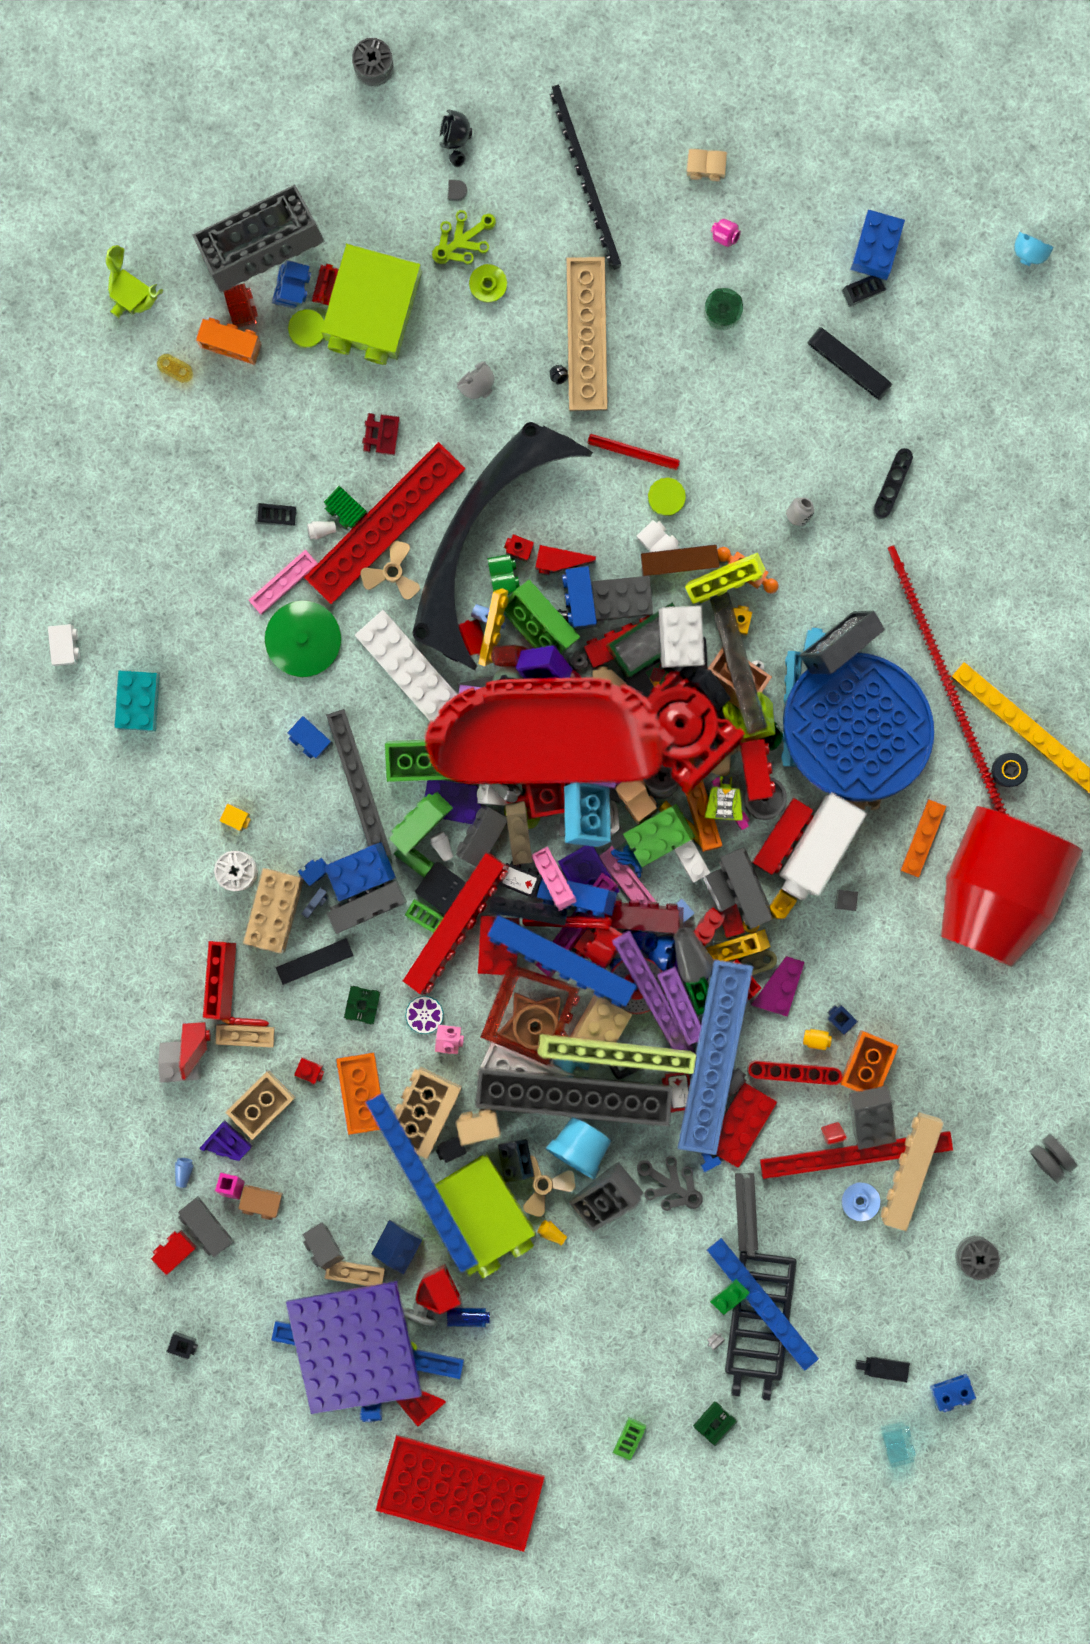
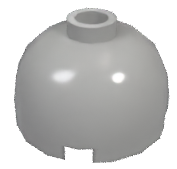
[457,361,495,399]

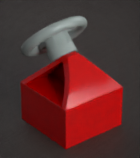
[403,1264,462,1326]

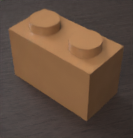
[238,1185,283,1220]

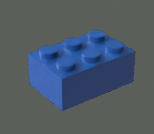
[850,209,905,280]
[562,566,597,630]
[324,842,396,901]

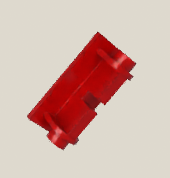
[312,264,339,306]

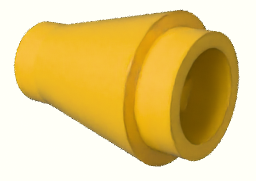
[537,1220,567,1246]

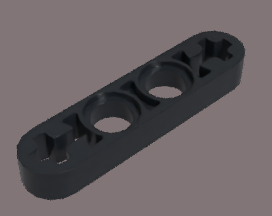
[873,448,913,519]

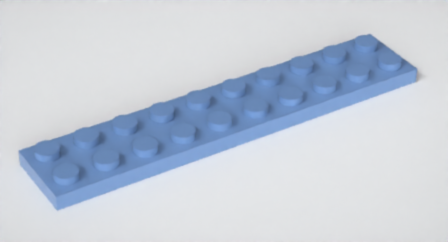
[677,959,753,1155]

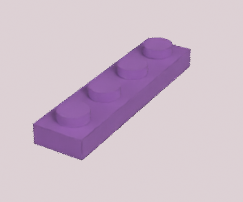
[657,967,701,1045]

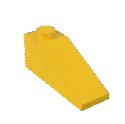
[706,929,771,961]

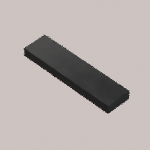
[275,938,354,985]

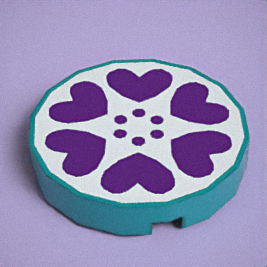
[405,996,444,1034]

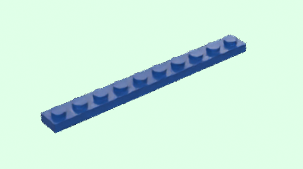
[365,1093,478,1273]
[271,1321,464,1379]

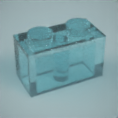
[880,1421,916,1468]

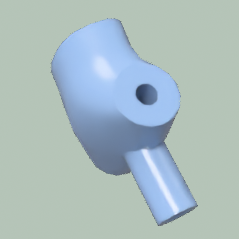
[471,604,506,630]

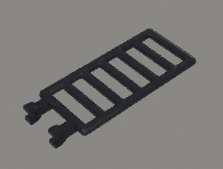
[725,1251,797,1401]

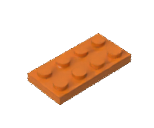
[336,1052,381,1135]

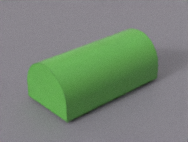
[393,848,434,878]

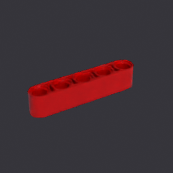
[747,1060,843,1085]

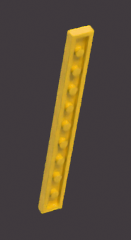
[951,662,1090,794]

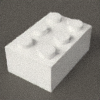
[659,606,704,667]

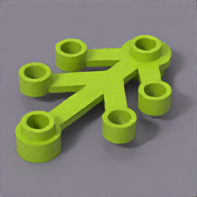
[432,210,496,265]

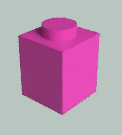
[215,1173,245,1200]

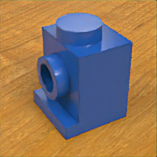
[297,858,327,887]

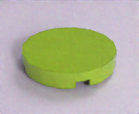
[288,309,324,348]
[648,477,686,516]

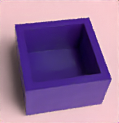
[516,646,572,679]

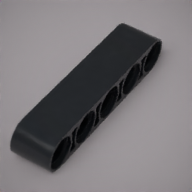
[807,327,892,400]

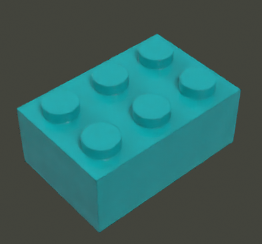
[114,670,160,732]

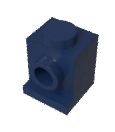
[827,1005,858,1035]

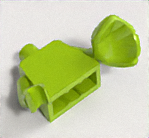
[105,245,163,318]

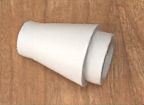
[307,521,336,540]
[430,831,453,861]

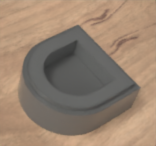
[448,180,467,201]

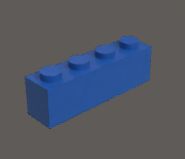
[537,878,617,917]

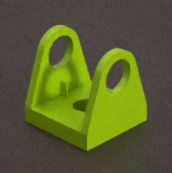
[723,692,775,742]

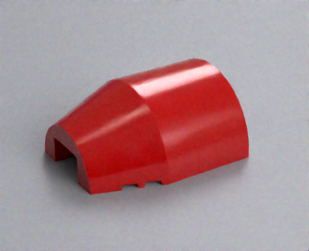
[941,806,1083,967]

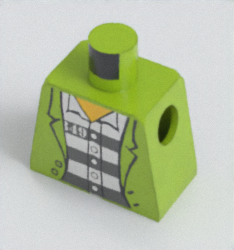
[704,776,742,821]

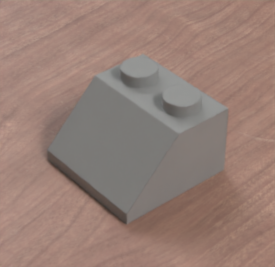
[158,1041,201,1083]

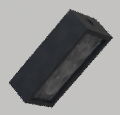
[800,611,885,674]

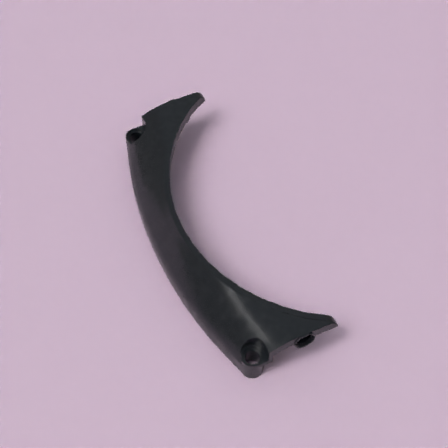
[413,422,593,671]

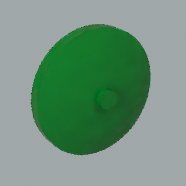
[265,601,342,677]

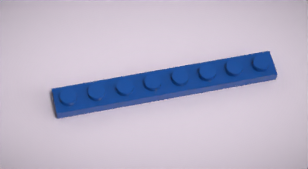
[706,1238,819,1371]

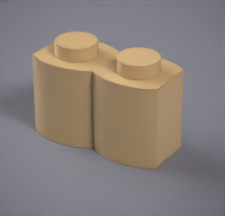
[687,149,727,181]

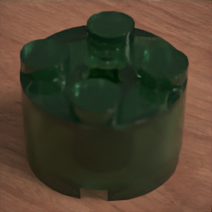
[704,288,743,330]

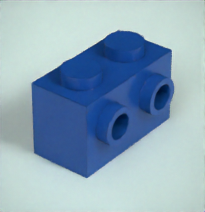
[930,1374,976,1412]

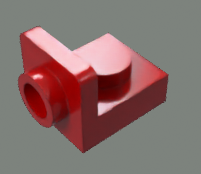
[294,1057,325,1085]

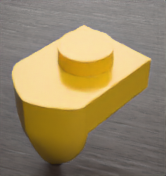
[770,889,797,919]

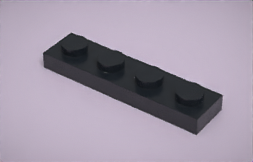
[489,896,567,925]

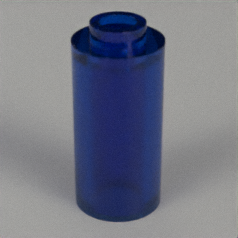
[622,929,658,952]
[447,1307,490,1327]

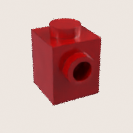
[504,534,534,562]

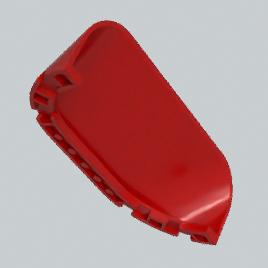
[424,678,662,784]

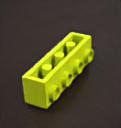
[685,552,766,604]

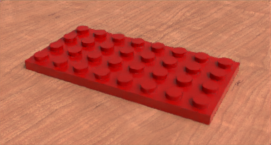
[375,1434,545,1552]

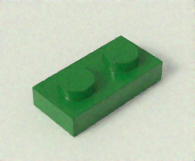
[710,1279,750,1315]

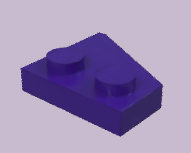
[199,1120,253,1161]

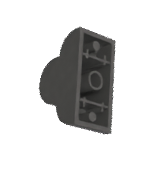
[569,1162,644,1232]

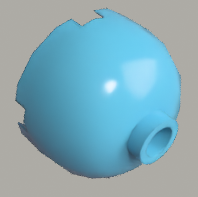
[1014,231,1054,266]

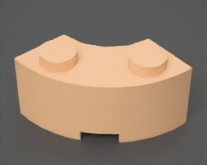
[616,780,657,825]

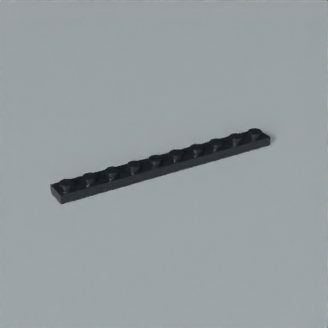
[549,84,621,270]

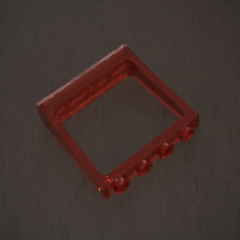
[480,965,580,1066]

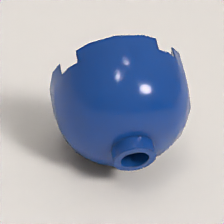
[646,935,676,972]

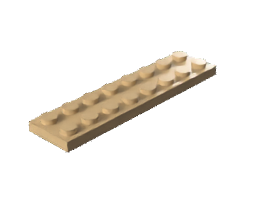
[566,257,607,411]

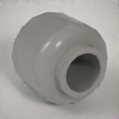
[786,497,814,526]

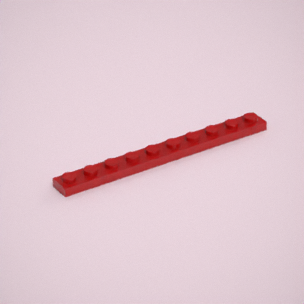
[760,1131,953,1179]

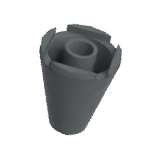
[674,927,714,983]

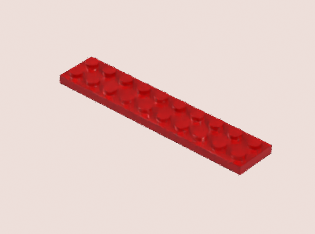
[304,442,466,605]

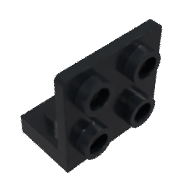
[415,862,466,915]

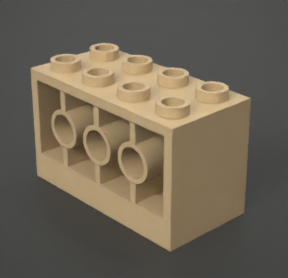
[243,868,304,953]
[385,1067,462,1159]

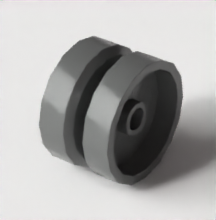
[743,777,787,821]
[1029,1133,1078,1184]

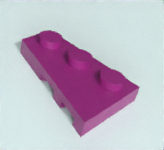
[751,956,805,1017]

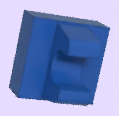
[701,1153,721,1172]

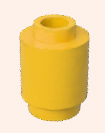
[803,1028,832,1050]

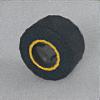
[991,753,1028,788]

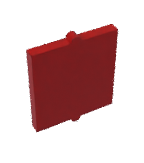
[458,620,484,656]

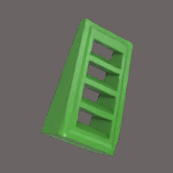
[405,899,444,933]
[613,1417,646,1460]

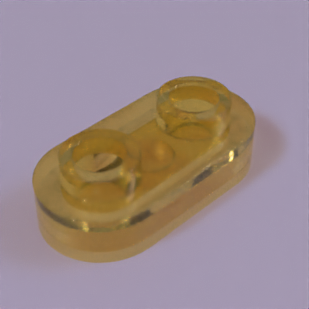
[157,354,193,383]

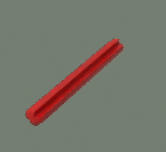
[588,434,680,470]
[522,916,612,929]

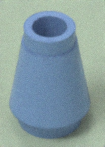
[175,1158,194,1188]

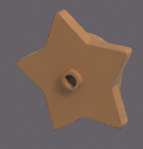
[498,992,569,1058]

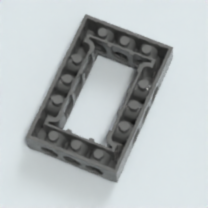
[192,184,325,293]

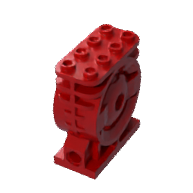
[644,671,745,795]

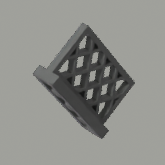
[735,1173,758,1256]

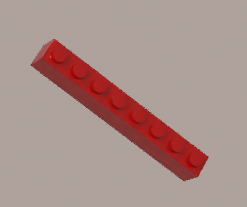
[402,853,509,995]

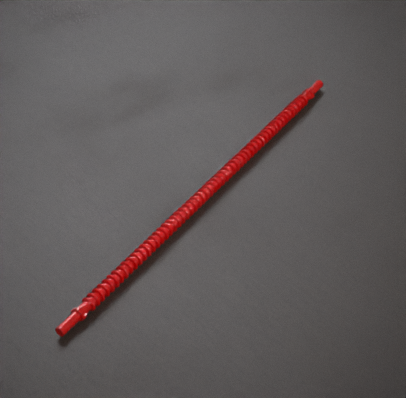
[887,545,1009,815]

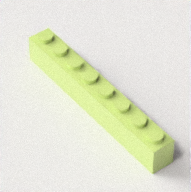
[538,1034,696,1074]

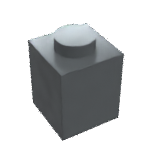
[835,890,858,911]

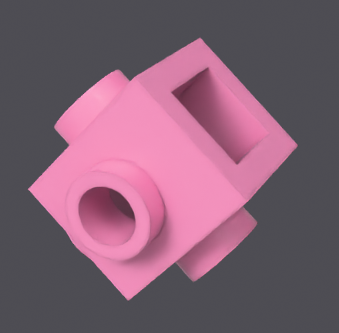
[435,1025,464,1054]

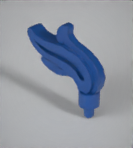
[611,845,643,878]

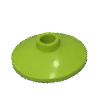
[469,264,507,302]

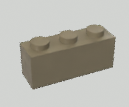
[505,802,532,865]

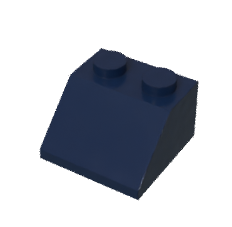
[371,1219,423,1274]

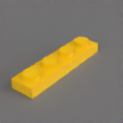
[478,589,508,666]

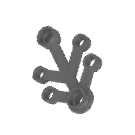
[637,1156,703,1211]

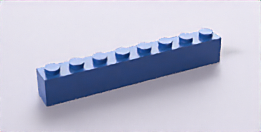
[487,915,636,1008]

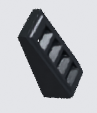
[842,276,886,307]
[255,503,296,526]

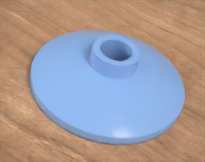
[842,1182,880,1221]

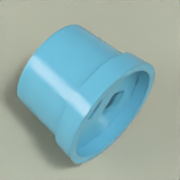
[546,1117,611,1179]

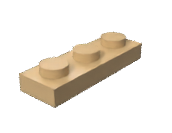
[216,1024,275,1047]
[325,1261,385,1286]

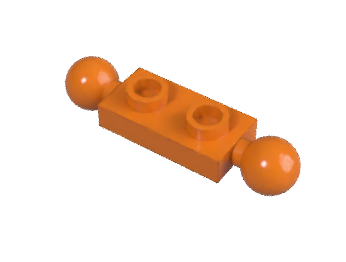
[717,547,779,594]

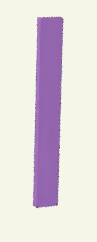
[612,932,696,1054]

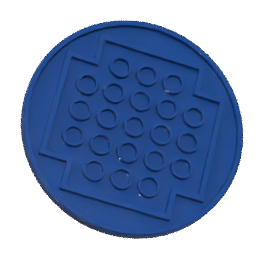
[783,653,934,802]

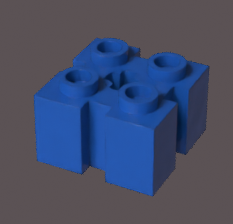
[272,260,311,309]

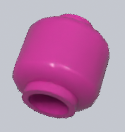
[711,218,741,247]

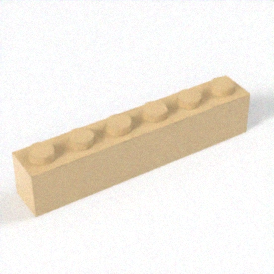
[881,1112,944,1231]

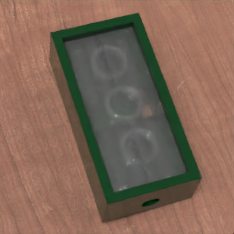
[605,602,675,678]

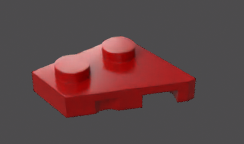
[396,1390,446,1427]

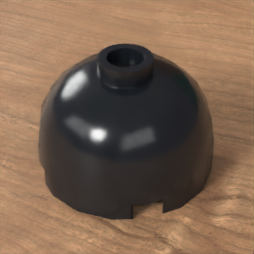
[439,109,473,149]

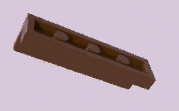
[641,544,719,576]

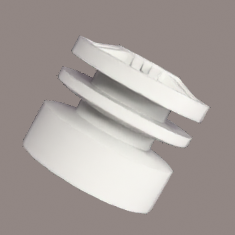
[214,851,258,891]

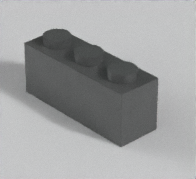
[456,805,507,867]
[178,1196,234,1257]

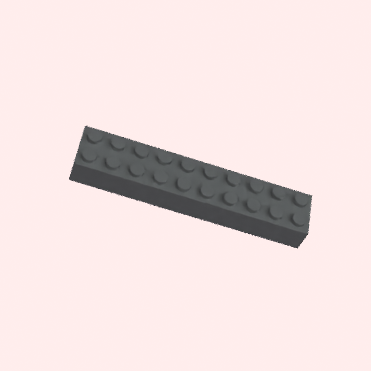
[475,1067,673,1126]

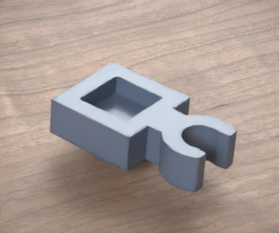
[301,888,328,919]

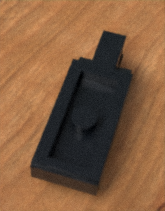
[855,1356,910,1382]

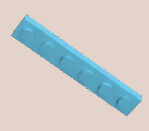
[781,651,802,767]

